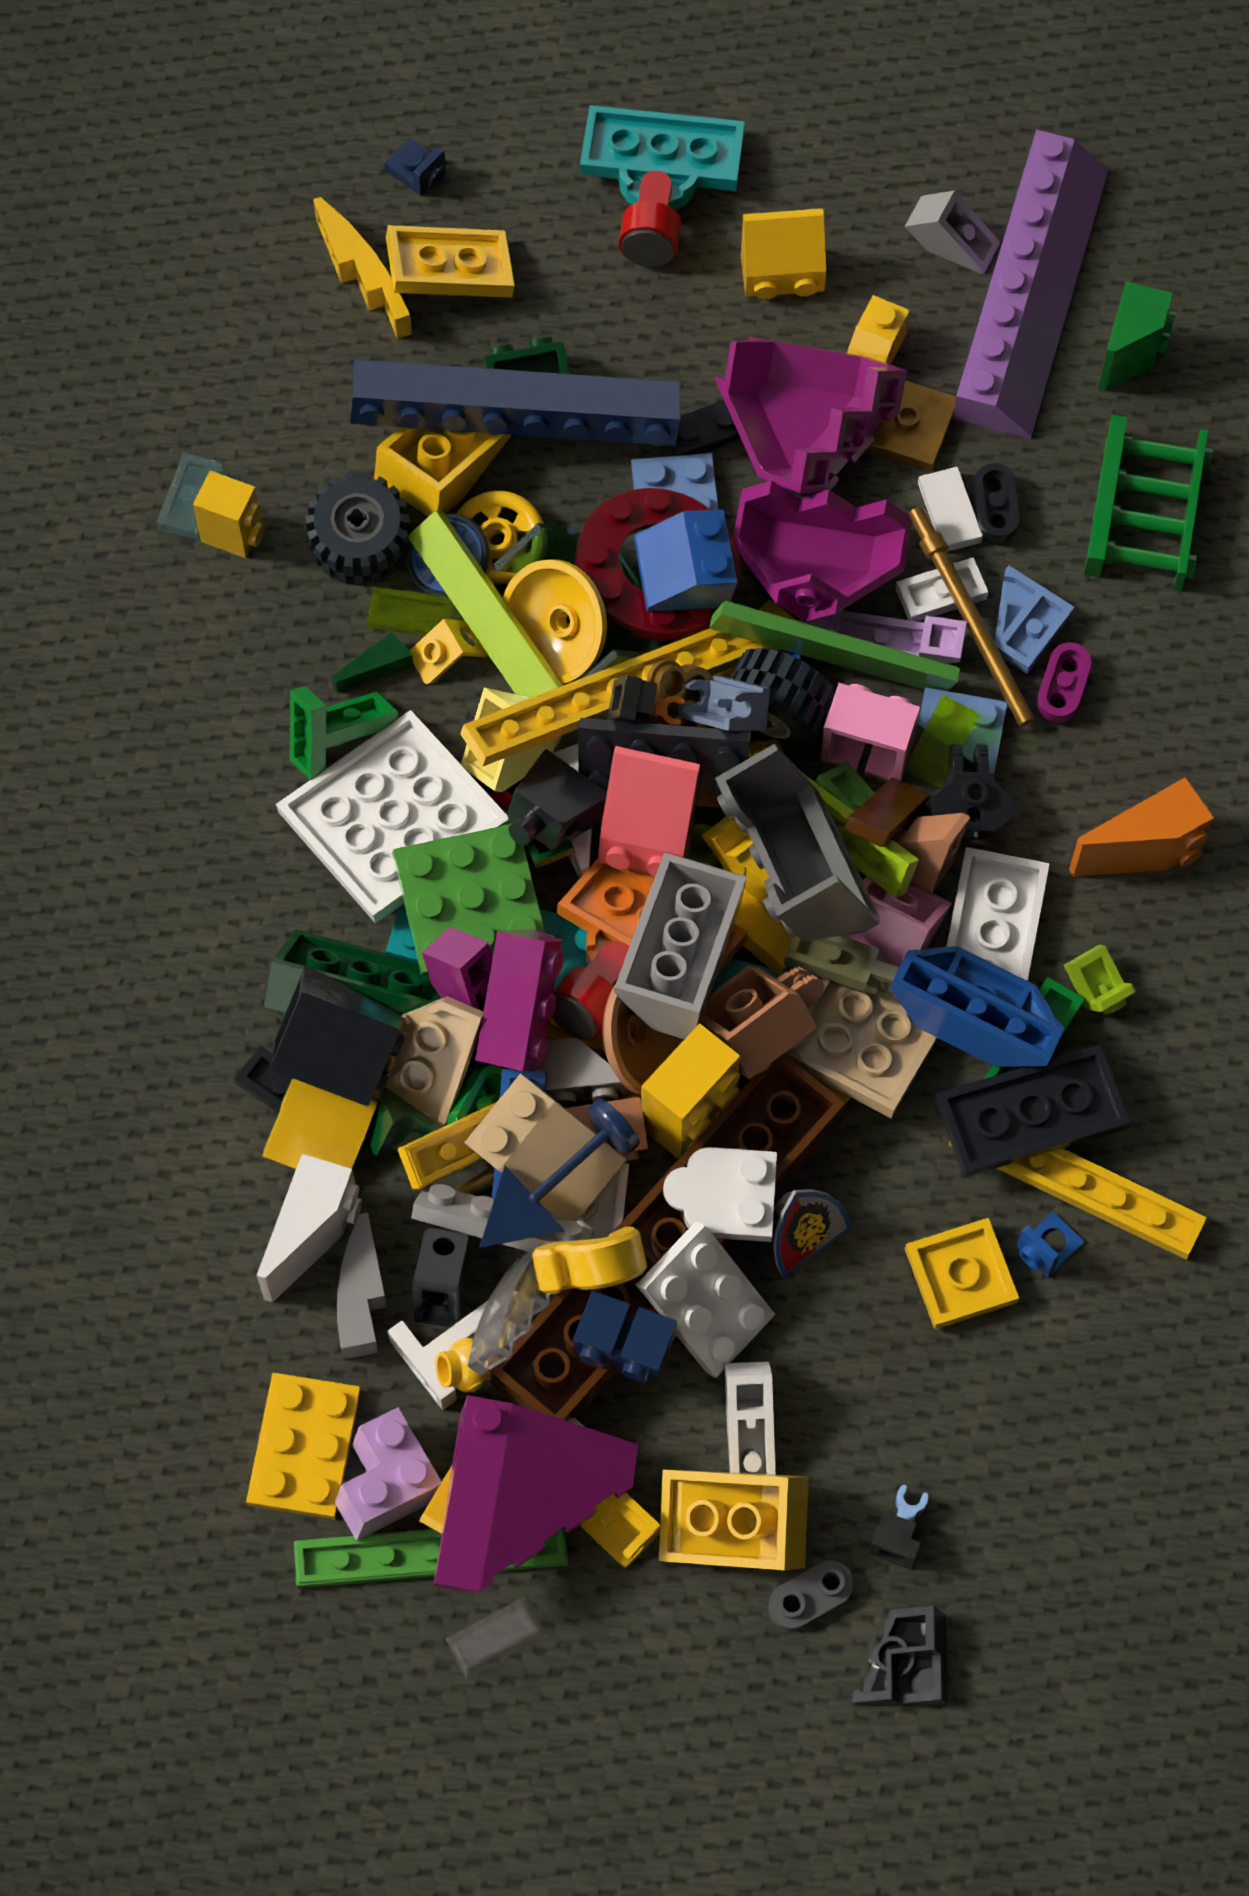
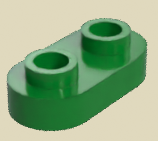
[447,1065,505,1125]

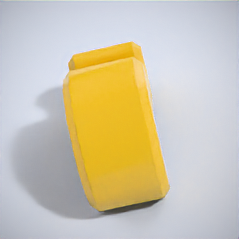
[532,1227,647,1294]

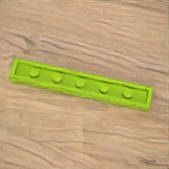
[408,510,563,698]

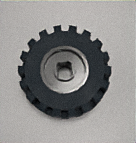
[306,472,411,585]

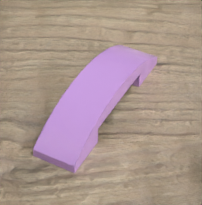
[798,609,967,664]

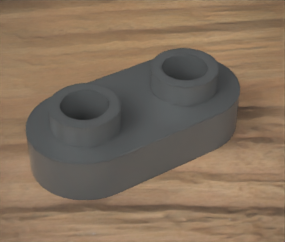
[768,1561,854,1631]

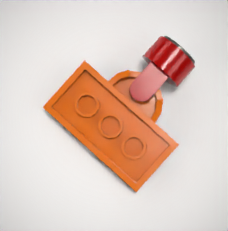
[552,858,748,1040]

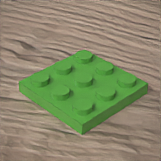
[392,824,545,976]

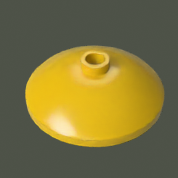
[503,559,607,684]

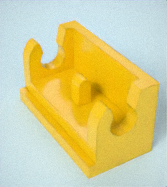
[579,1493,660,1570]

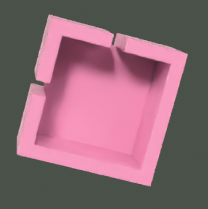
[820,683,920,781]

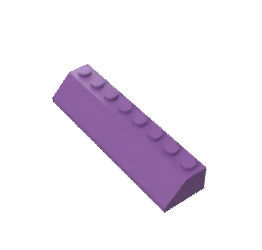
[953,130,1108,439]

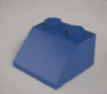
[634,509,737,612]

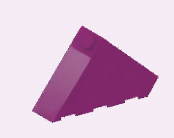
[433,1395,638,1594]

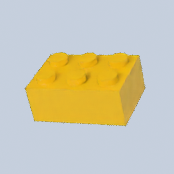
[641,1023,741,1159]

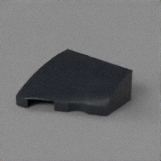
[852,1605,948,1707]

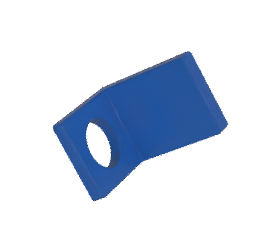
[1016,1212,1084,1278]

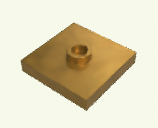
[866,381,956,471]

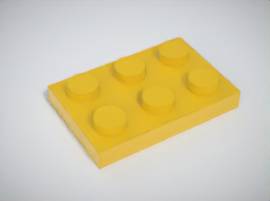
[386,225,515,298]
[246,1373,361,1520]

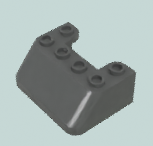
[715,744,881,942]

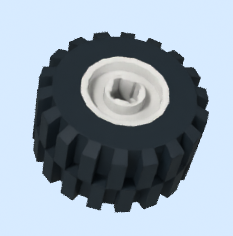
[730,648,836,750]

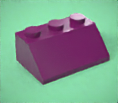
[475,929,564,1071]

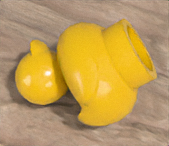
[435,1337,501,1393]

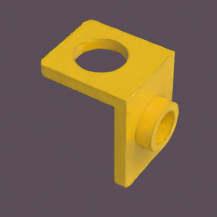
[410,619,488,684]

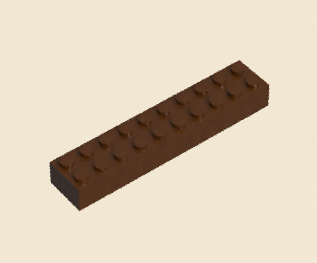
[489,1053,845,1421]

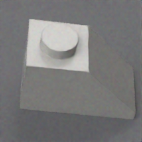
[905,191,1001,273]

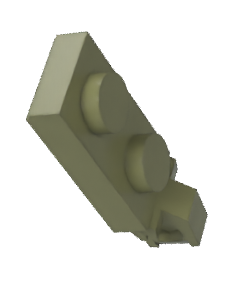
[783,936,899,995]

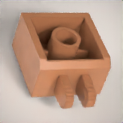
[700,966,825,1079]

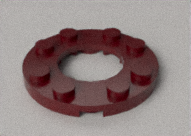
[575,488,740,641]

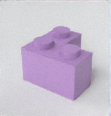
[335,1407,442,1541]

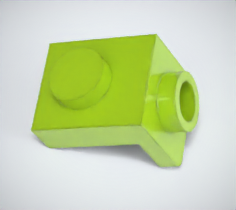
[1063,945,1136,1014]

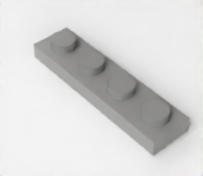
[411,1184,594,1253]

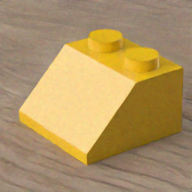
[741,208,826,300]

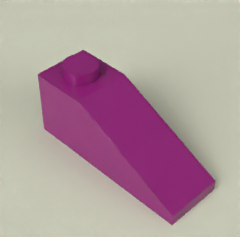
[422,926,493,1051]

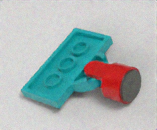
[580,105,745,267]

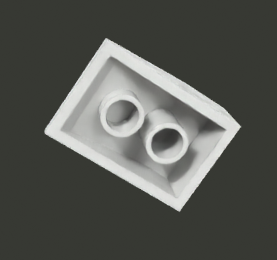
[257,1154,362,1302]

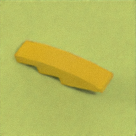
[313,197,412,339]

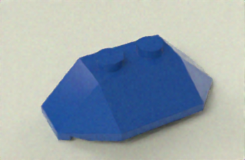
[890,946,1064,1067]

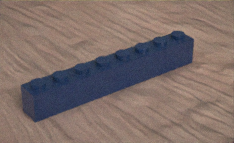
[350,359,680,446]

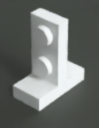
[388,1296,507,1410]

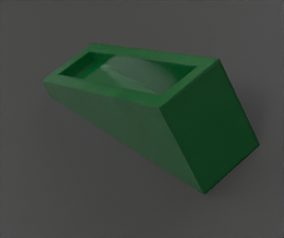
[331,632,414,693]

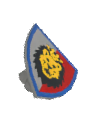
[773,1189,852,1277]

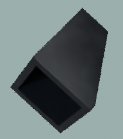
[270,965,406,1107]

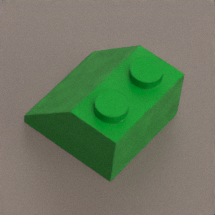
[1098,282,1177,391]

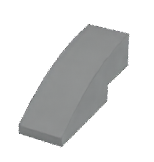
[337,1213,387,1360]

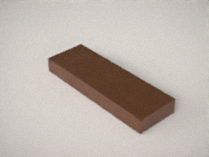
[845,777,929,847]

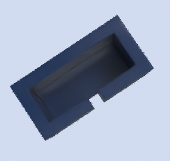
[573,1291,677,1383]

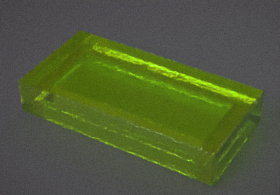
[366,587,455,637]
[905,695,981,788]

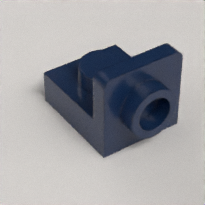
[384,137,446,196]

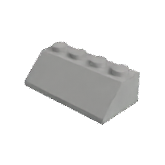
[614,852,747,1039]

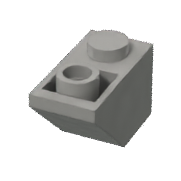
[536,1037,630,1108]

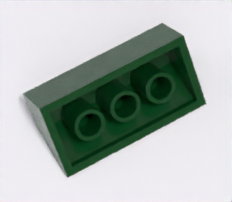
[263,929,441,1016]

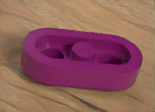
[1037,643,1092,723]

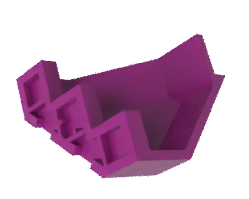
[714,336,907,493]
[733,480,913,622]

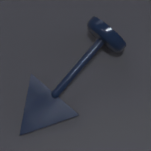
[479,1099,640,1248]

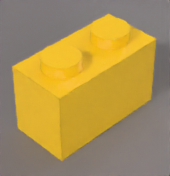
[193,471,265,558]

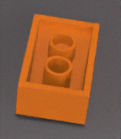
[1069,778,1214,877]

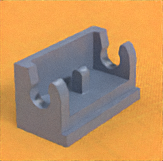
[678,675,770,731]

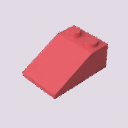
[598,746,700,877]

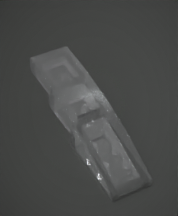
[467,1251,550,1376]

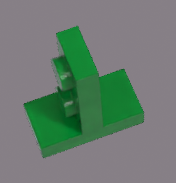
[290,686,398,780]

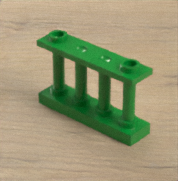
[1084,414,1213,591]

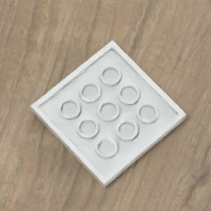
[276,710,511,924]

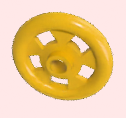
[456,491,546,585]

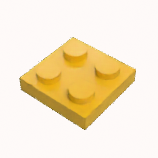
[905,1218,1019,1330]

